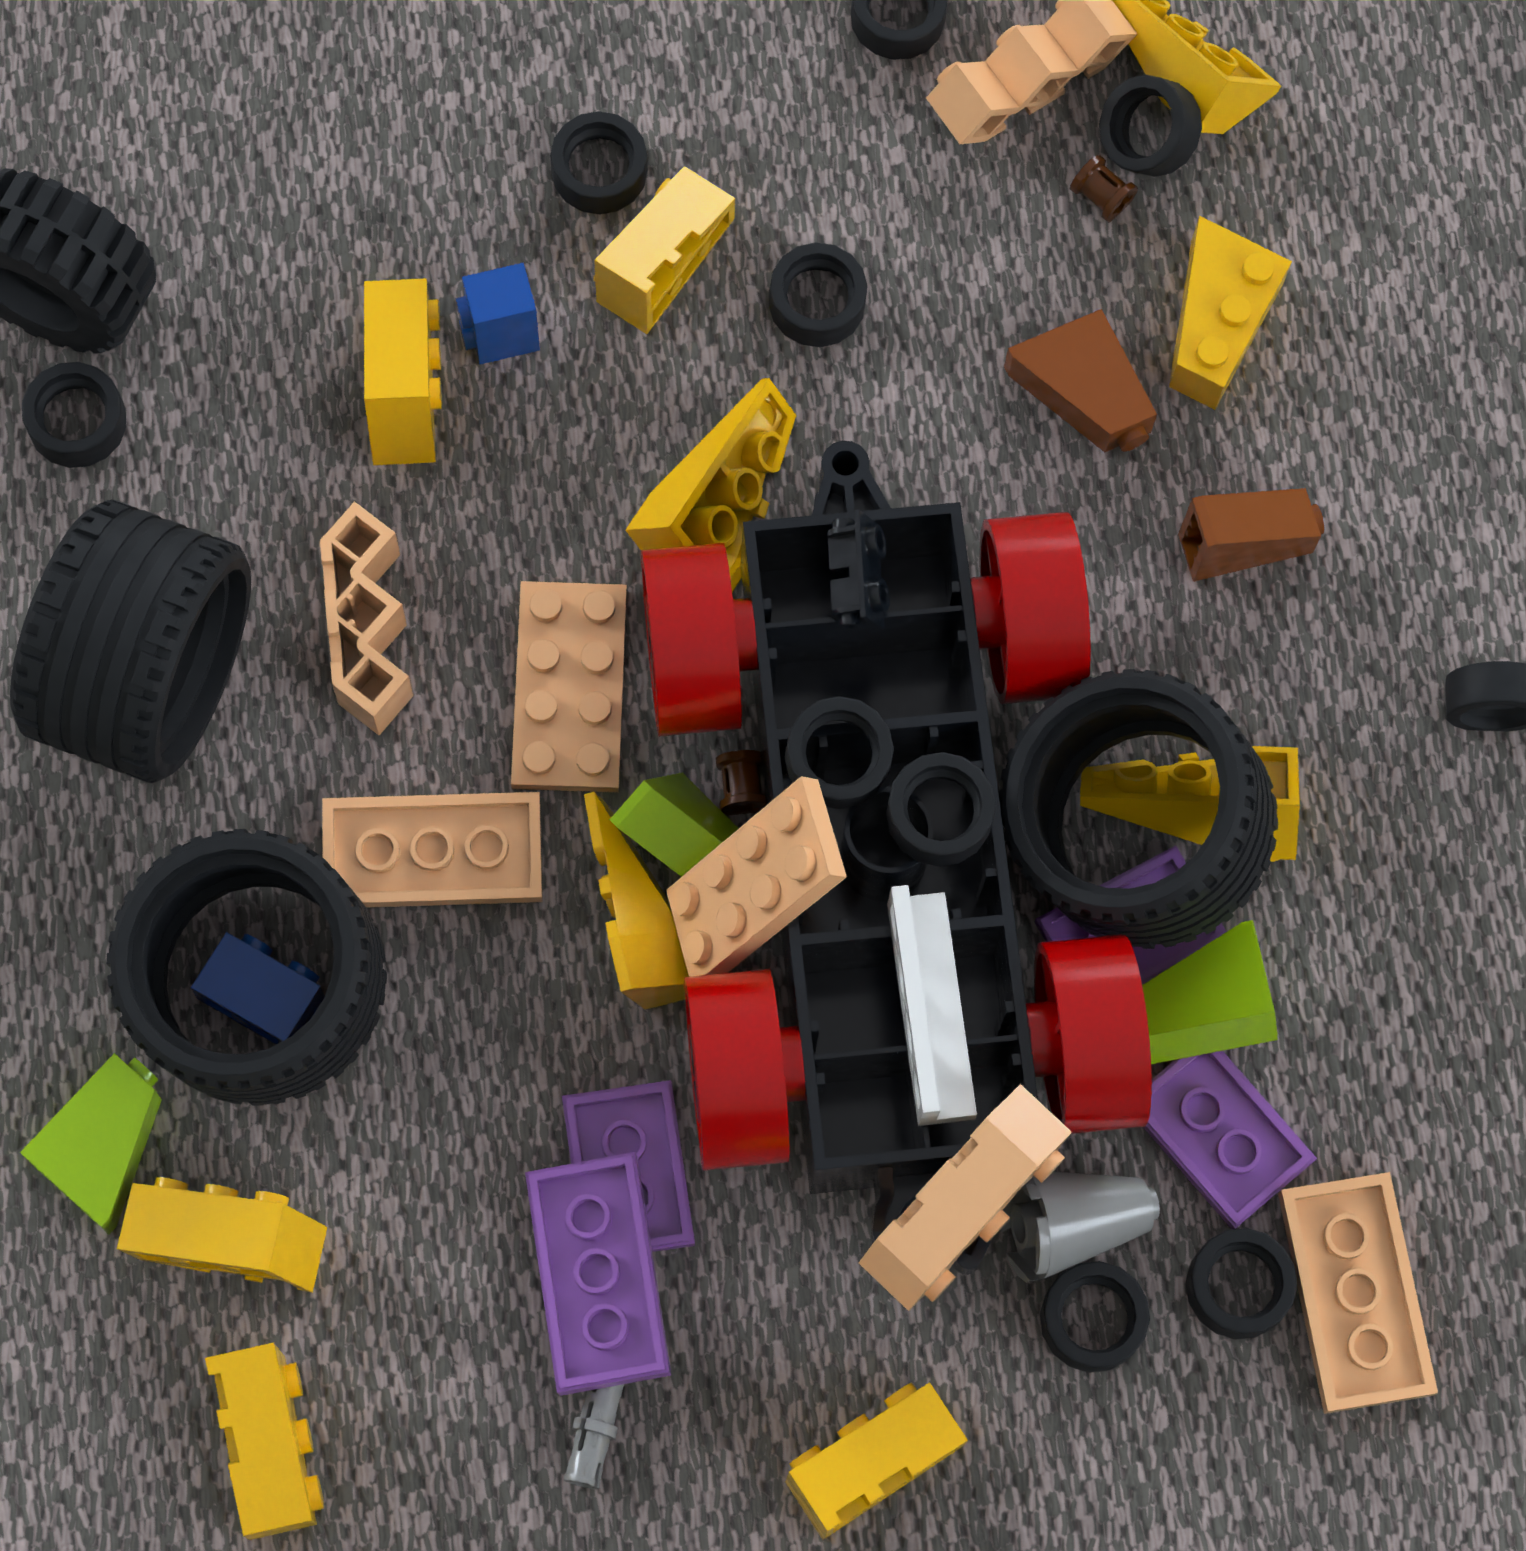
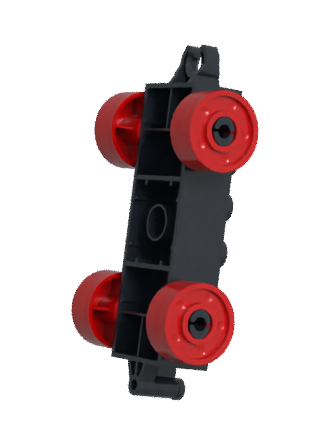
[641,440,1152,1275]

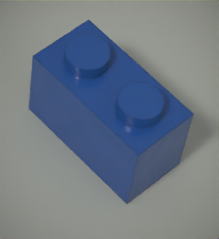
[455,262,540,364]
[191,932,325,1044]

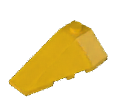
[1112,0,1281,134]
[625,378,796,592]
[1080,746,1300,862]
[584,792,689,1009]

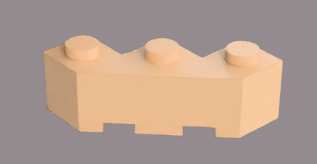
[926,0,1137,144]
[320,501,413,735]
[859,1084,1072,1311]

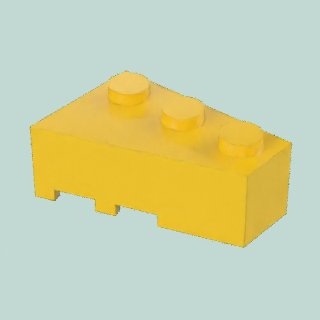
[593,166,735,334]
[1169,215,1292,410]
[364,278,442,465]
[117,1177,327,1293]
[205,1342,324,1540]
[785,1382,968,1540]

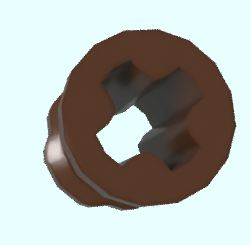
[1069,155,1138,223]
[715,750,767,815]

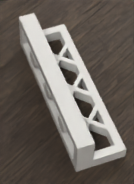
[887,885,977,1126]

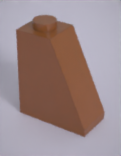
[1004,309,1157,452]
[1178,488,1324,582]

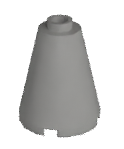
[1001,1171,1160,1283]

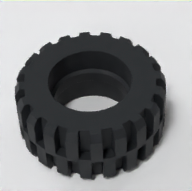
[0,168,156,354]

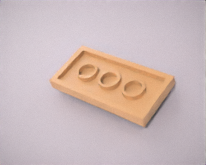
[511,581,627,792]
[666,776,847,977]
[322,792,543,908]
[1278,1172,1438,1414]

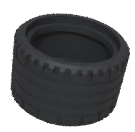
[10,499,251,783]
[999,669,1278,949]
[106,829,387,1106]

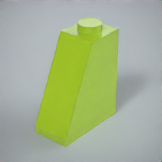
[609,772,739,877]
[1142,920,1278,1064]
[20,1053,162,1234]

